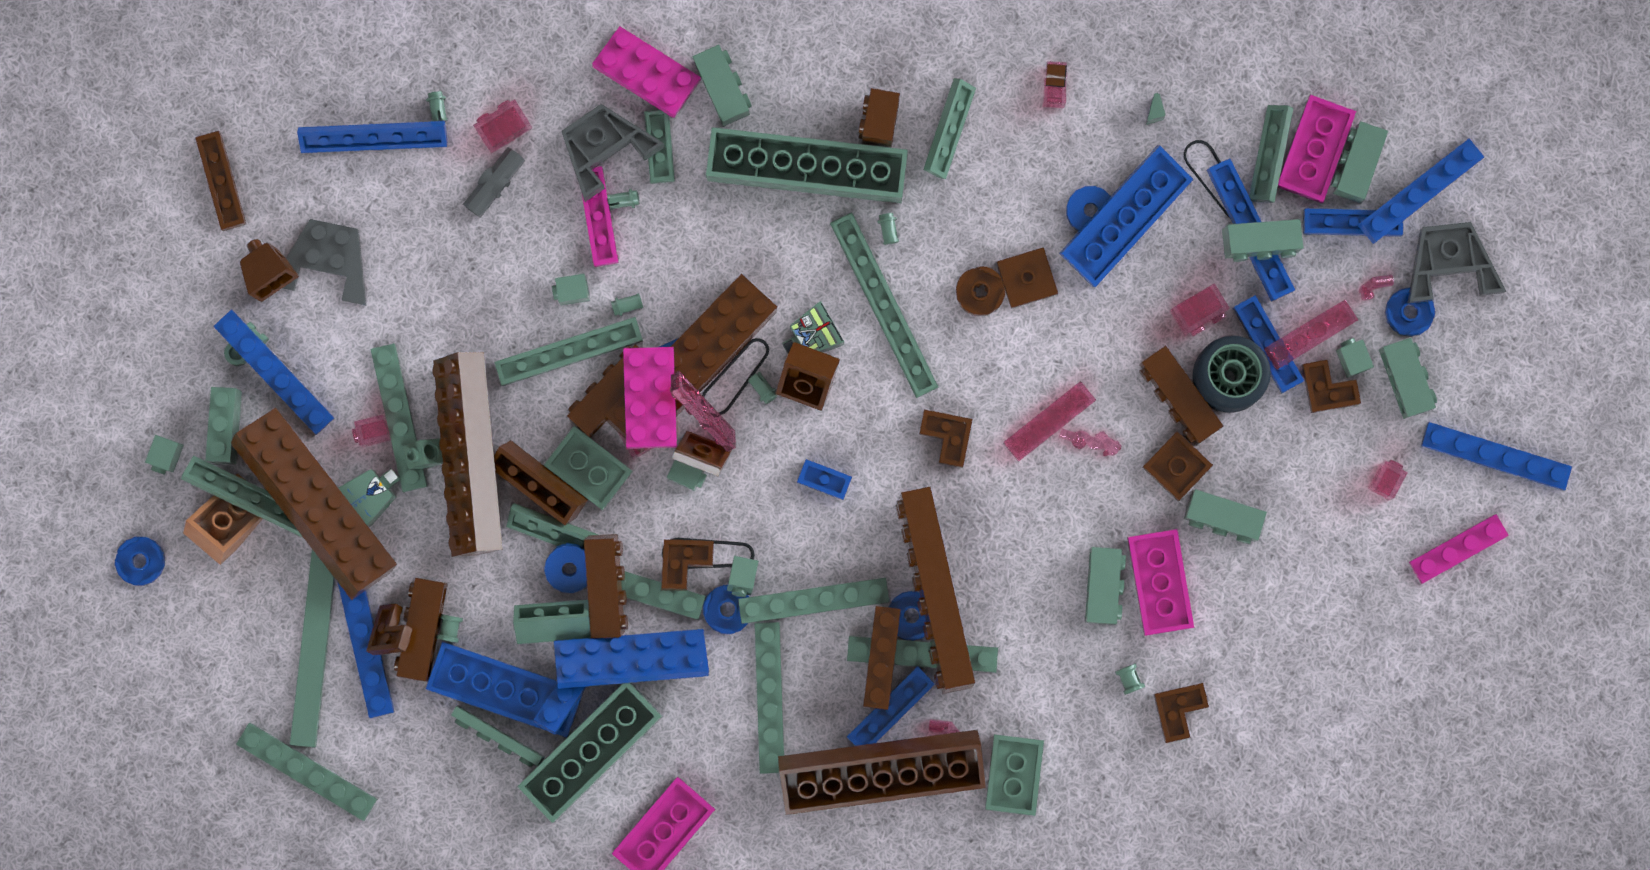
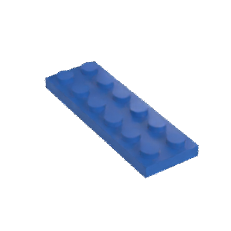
[1059,145,1194,287]
[554,629,709,689]
[426,642,584,738]

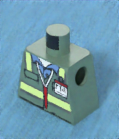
[782,301,844,354]

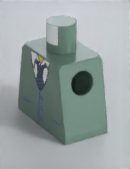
[339,468,400,527]

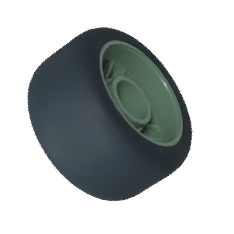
[1192,336,1271,413]

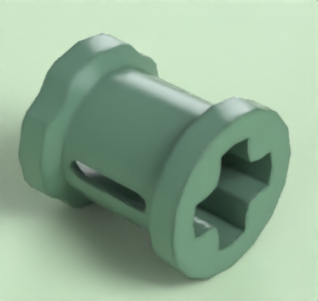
[436,614,463,643]
[1115,663,1145,695]

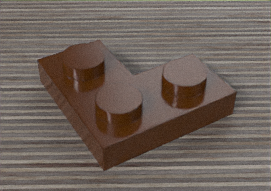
[1301,360,1361,413]
[919,409,973,468]
[662,539,714,591]
[366,603,413,655]
[1153,683,1209,743]

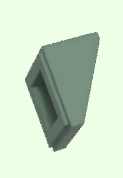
[1146,93,1166,125]

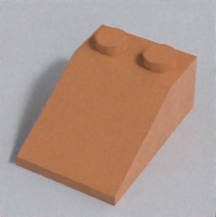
[183,473,263,565]

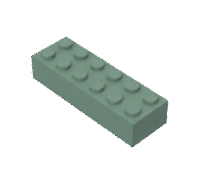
[517,683,663,823]

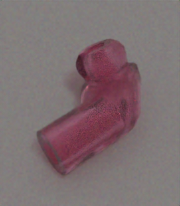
[1359,274,1394,301]
[929,719,960,734]

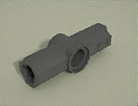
[463,147,525,218]

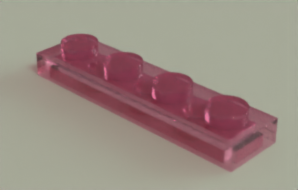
[1264,300,1358,370]
[670,371,736,452]
[1003,381,1096,462]

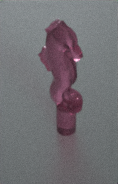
[1059,428,1122,457]

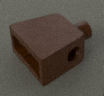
[240,239,299,302]

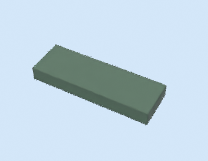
[644,110,675,184]

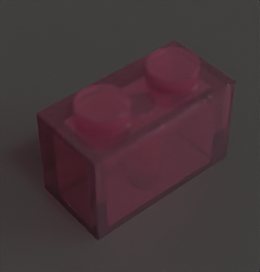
[473,99,532,154]
[1170,283,1230,337]

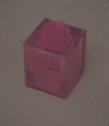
[352,415,391,448]
[1368,460,1408,500]

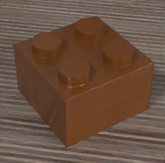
[858,88,900,148]
[776,342,840,411]

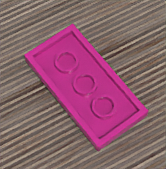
[592,26,701,118]
[1278,94,1356,204]
[623,347,677,449]
[1127,529,1195,636]
[612,777,716,870]

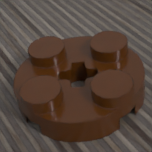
[956,266,1005,316]

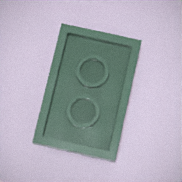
[544,426,633,510]
[985,734,1044,816]

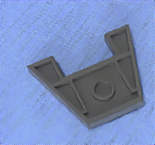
[561,104,664,202]
[282,219,367,306]
[1407,222,1506,304]

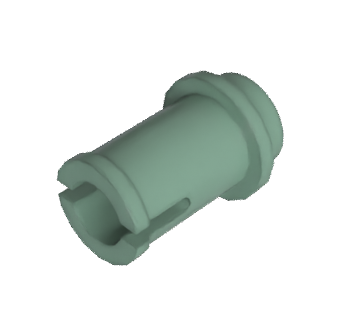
[426,91,448,122]
[608,189,640,210]
[877,213,899,245]
[611,293,643,317]
[748,372,778,404]

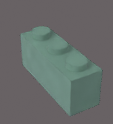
[692,45,752,127]
[1331,121,1388,204]
[1222,219,1304,262]
[1379,338,1437,419]
[205,387,242,465]
[1184,489,1267,544]
[1085,547,1126,625]
[513,600,591,644]

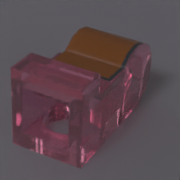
[1042,61,1067,108]

